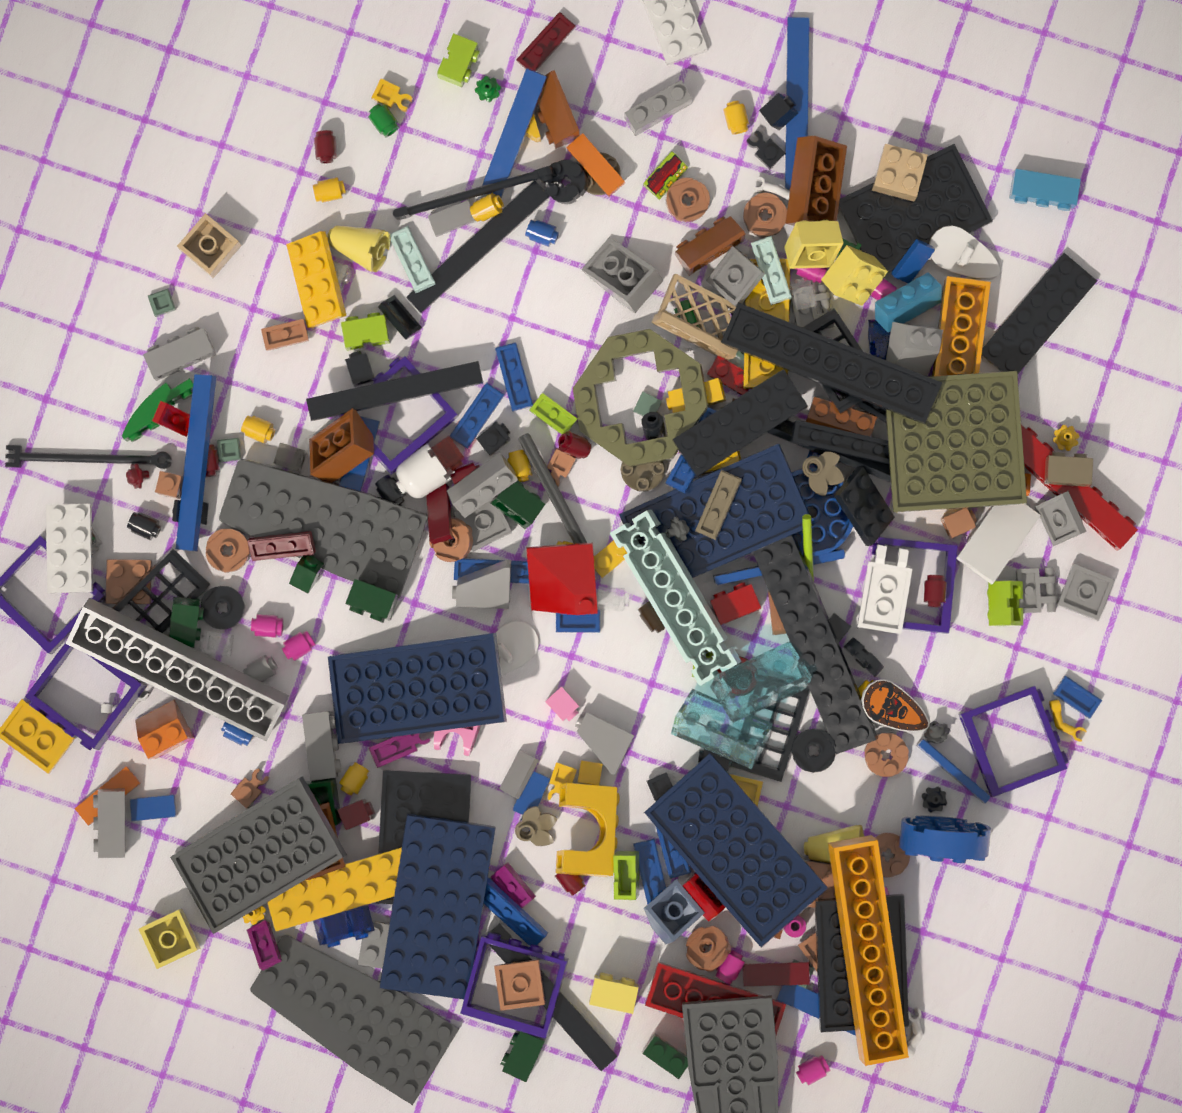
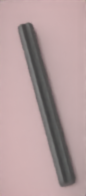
[518,433,587,544]

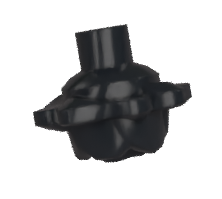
[921,787,947,813]

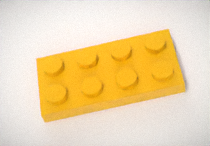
[286,231,347,328]

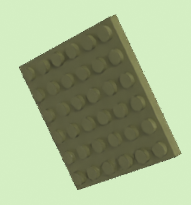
[886,371,1027,513]

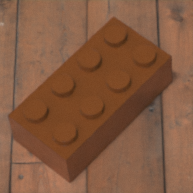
[785,136,847,226]

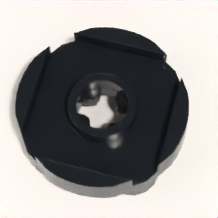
[545,160,589,204]
[201,586,245,630]
[843,637,884,677]
[791,728,836,773]

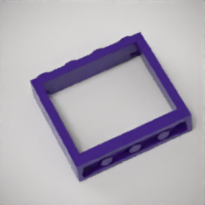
[339,356,458,475]
[0,536,106,654]
[871,537,958,634]
[25,641,147,750]
[958,686,1069,797]
[460,932,569,1039]

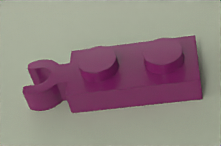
[369,734,431,768]

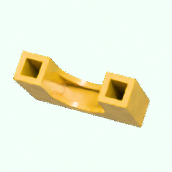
[666,378,742,477]
[556,783,620,877]

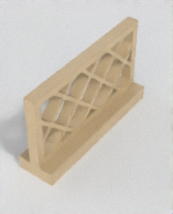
[652,274,738,360]

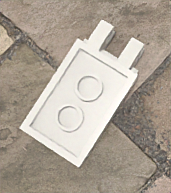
[857,545,912,634]

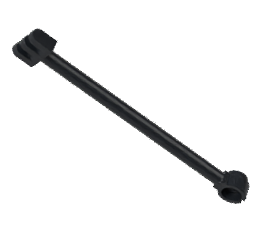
[393,166,555,220]
[5,445,172,469]

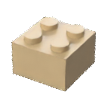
[872,144,928,202]
[177,213,242,278]

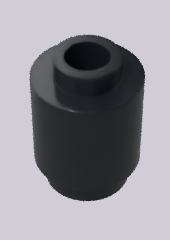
[641,412,666,440]
[375,474,406,505]
[127,512,162,541]

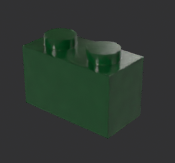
[490,480,545,529]
[169,597,204,648]
[500,1031,545,1082]
[642,1033,688,1079]

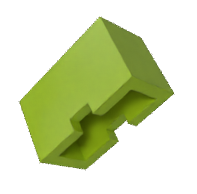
[437,33,480,87]
[341,312,390,351]
[987,581,1023,626]
[613,851,639,900]

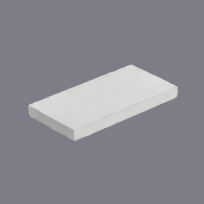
[956,504,1041,584]

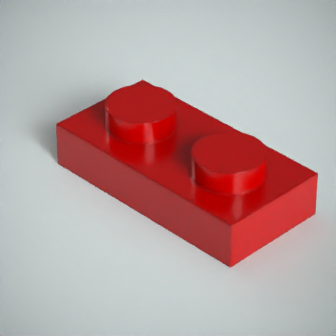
[707,356,749,395]
[152,401,190,437]

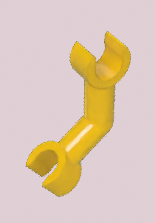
[1049,699,1087,742]

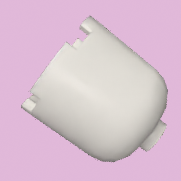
[396,444,451,498]

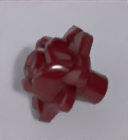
[126,464,150,489]

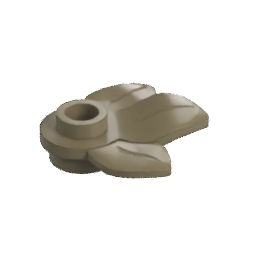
[802,452,844,496]
[515,806,557,846]

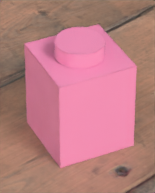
[545,687,579,721]

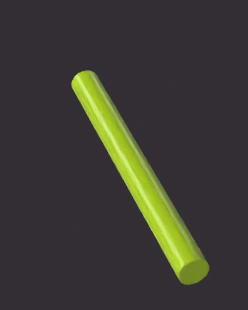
[802,514,814,581]

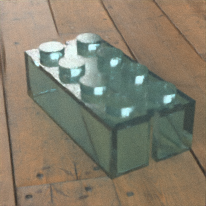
[710,642,812,723]
[671,689,773,769]

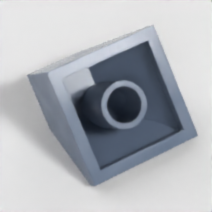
[644,879,704,945]

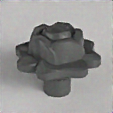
[665,516,689,542]
[924,721,951,743]

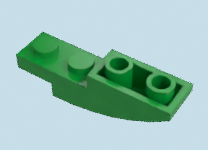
[122,378,194,442]

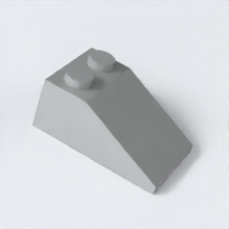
[581,237,663,313]
[886,322,943,376]

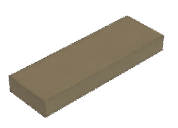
[695,470,742,540]

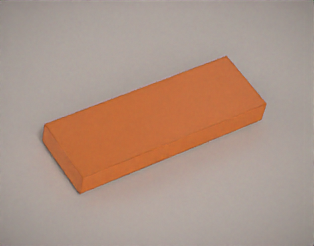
[566,133,625,197]
[74,766,141,826]

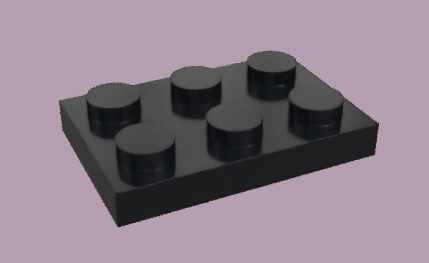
[834,467,895,546]

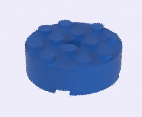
[792,468,853,557]
[899,816,991,863]

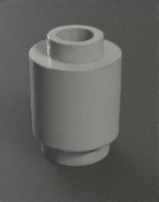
[243,655,278,682]

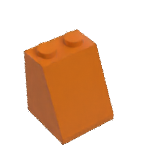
[135,700,195,759]

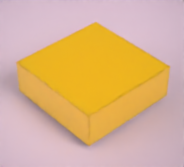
[577,760,603,785]

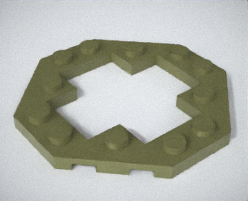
[573,329,709,467]

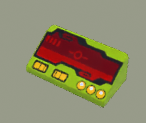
[643,151,688,200]

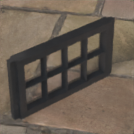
[802,309,864,414]
[112,548,210,633]
[731,674,809,782]

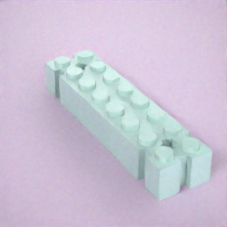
[610,509,742,686]

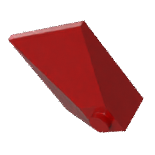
[526,542,598,615]

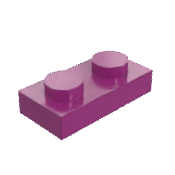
[490,862,536,908]
[247,920,282,970]

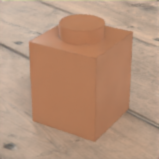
[155,471,183,499]
[941,508,977,540]

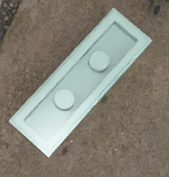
[390,226,435,293]
[751,236,792,305]

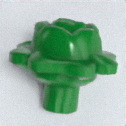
[475,76,501,102]

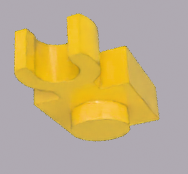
[371,79,413,112]
[548,762,577,800]

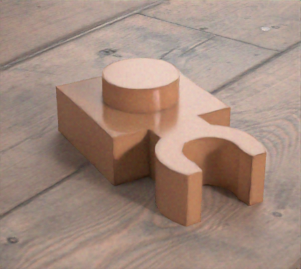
[547,448,577,487]
[231,768,270,808]

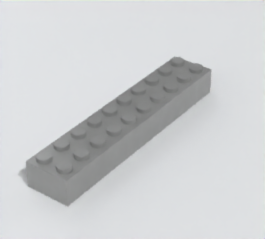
[66,598,289,742]

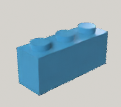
[1009,169,1081,211]
[875,272,942,333]

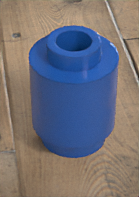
[525,219,559,247]
[221,722,253,746]

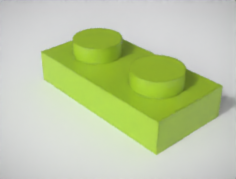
[529,393,578,435]

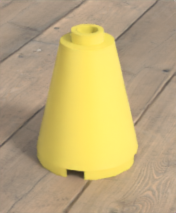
[327,226,391,272]
[804,825,864,864]

